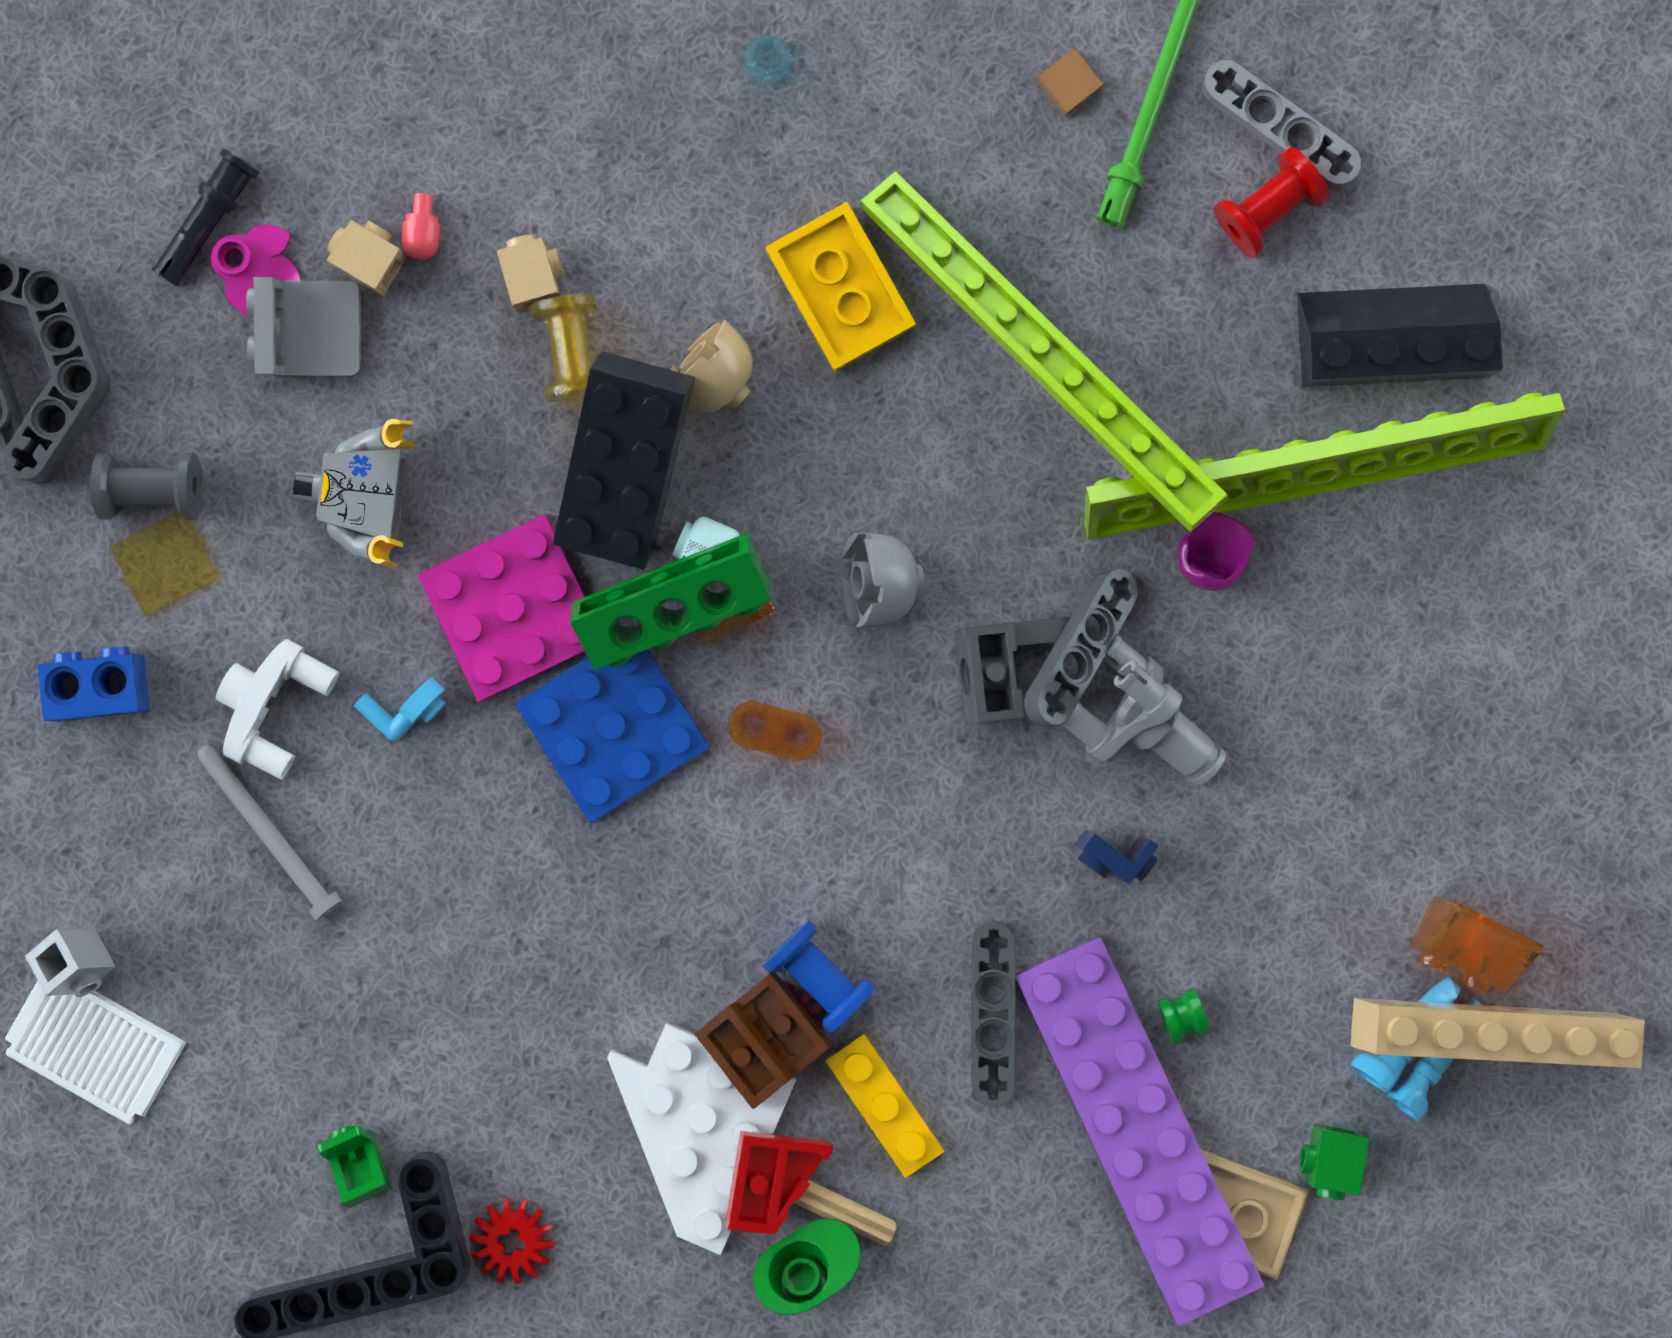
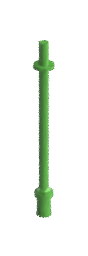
[1096,0,1199,228]

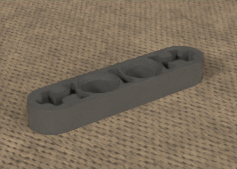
[1024,569,1138,726]
[971,920,1016,1107]

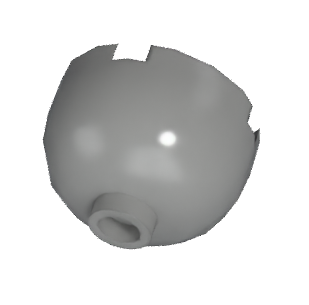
[842,532,924,628]

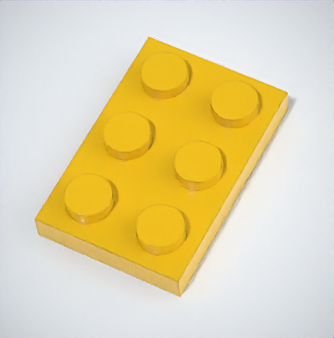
[765,202,916,373]

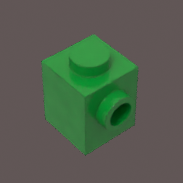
[1299,1124,1369,1200]

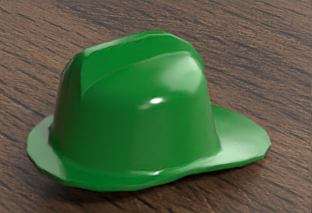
[753,1219,861,1315]

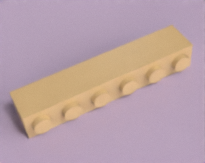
[1350,998,1645,1068]

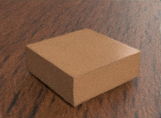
[1036,48,1103,117]

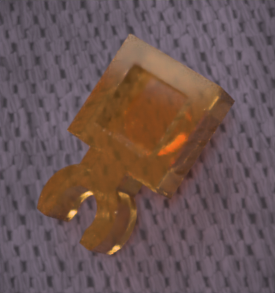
[696,601,776,646]

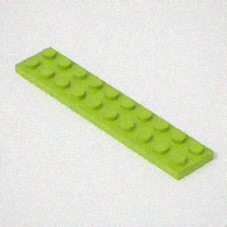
[1084,393,1565,540]

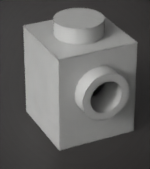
[25,928,116,997]

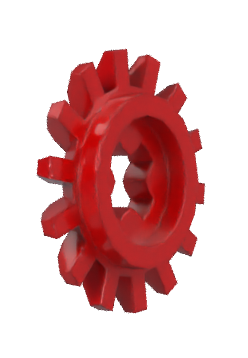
[469,1198,555,1285]

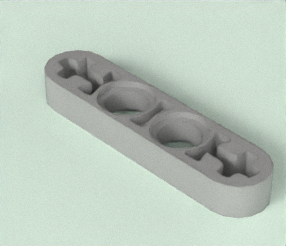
[1202,60,1361,188]

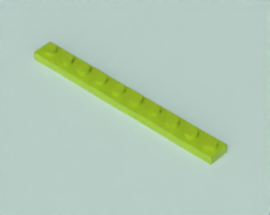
[861,171,1228,532]

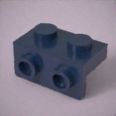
[1074,830,1158,885]

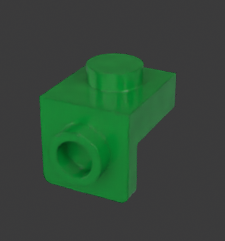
[317,1126,392,1208]

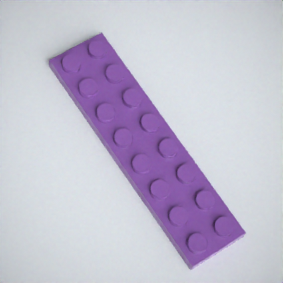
[1015,936,1265,1327]

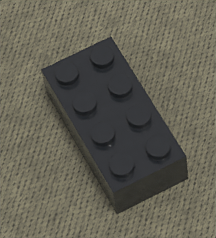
[552,351,695,570]

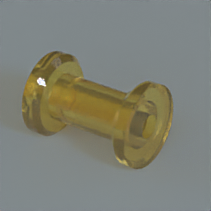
[530,294,597,402]

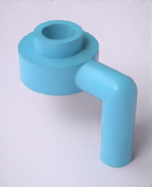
[354,677,446,741]

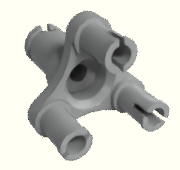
[1060,634,1226,786]

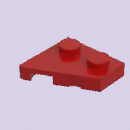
[725,1131,833,1235]

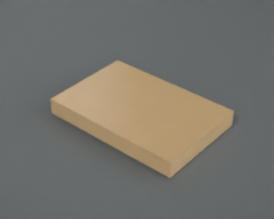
[1201,1149,1310,1280]

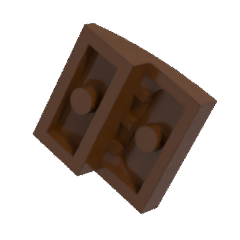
[694,973,833,1110]

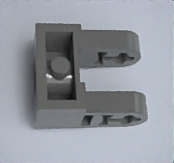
[954,617,1083,724]

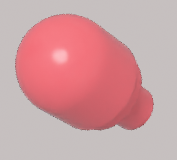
[401,193,441,261]

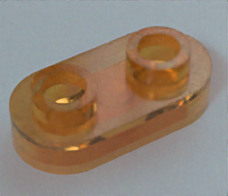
[728,701,822,760]

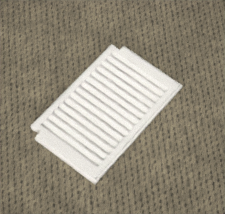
[5,981,187,1125]

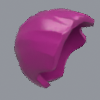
[1177,512,1256,591]

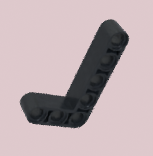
[234,1151,470,1338]

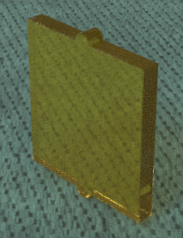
[110,511,219,616]

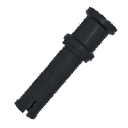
[151,148,260,286]

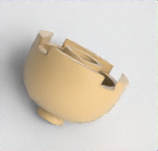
[670,320,753,414]

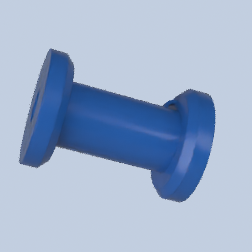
[762,919,876,1034]

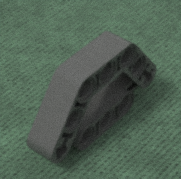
[0,255,110,484]

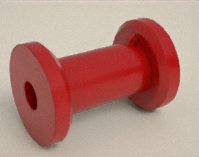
[1213,147,1330,258]

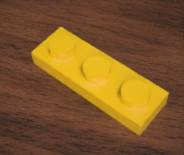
[825,1032,944,1178]

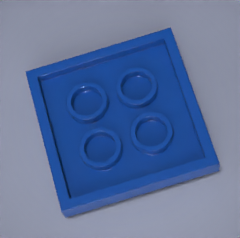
[515,649,710,823]

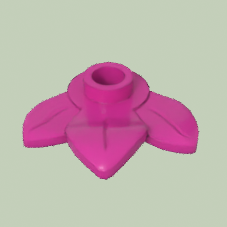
[211,224,302,318]

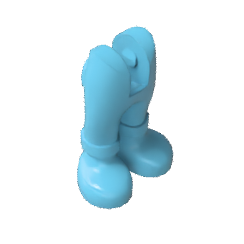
[1350,977,1482,1121]

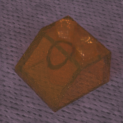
[1409,896,1544,995]

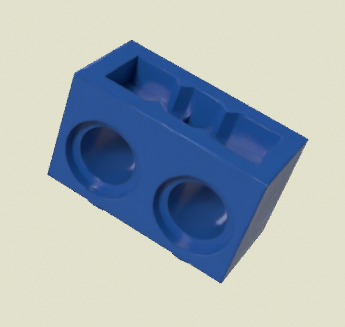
[37,646,150,722]

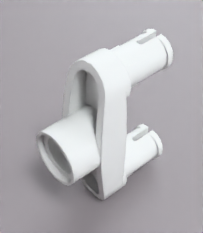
[215,639,340,780]

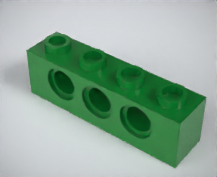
[570,532,771,670]

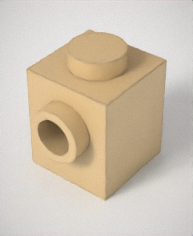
[327,220,407,297]
[496,235,564,312]

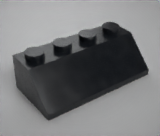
[1297,284,1503,387]

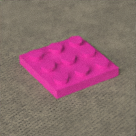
[417,514,586,702]

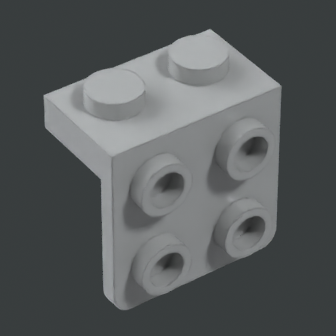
[246,277,361,376]

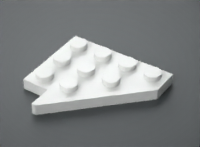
[607,1022,796,1255]

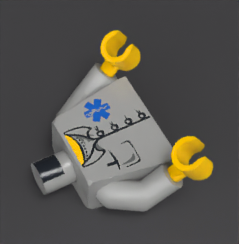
[293,419,415,569]

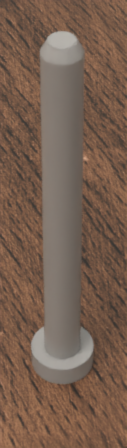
[197,745,342,921]

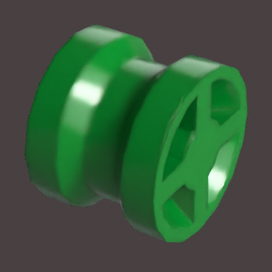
[1157,988,1210,1046]

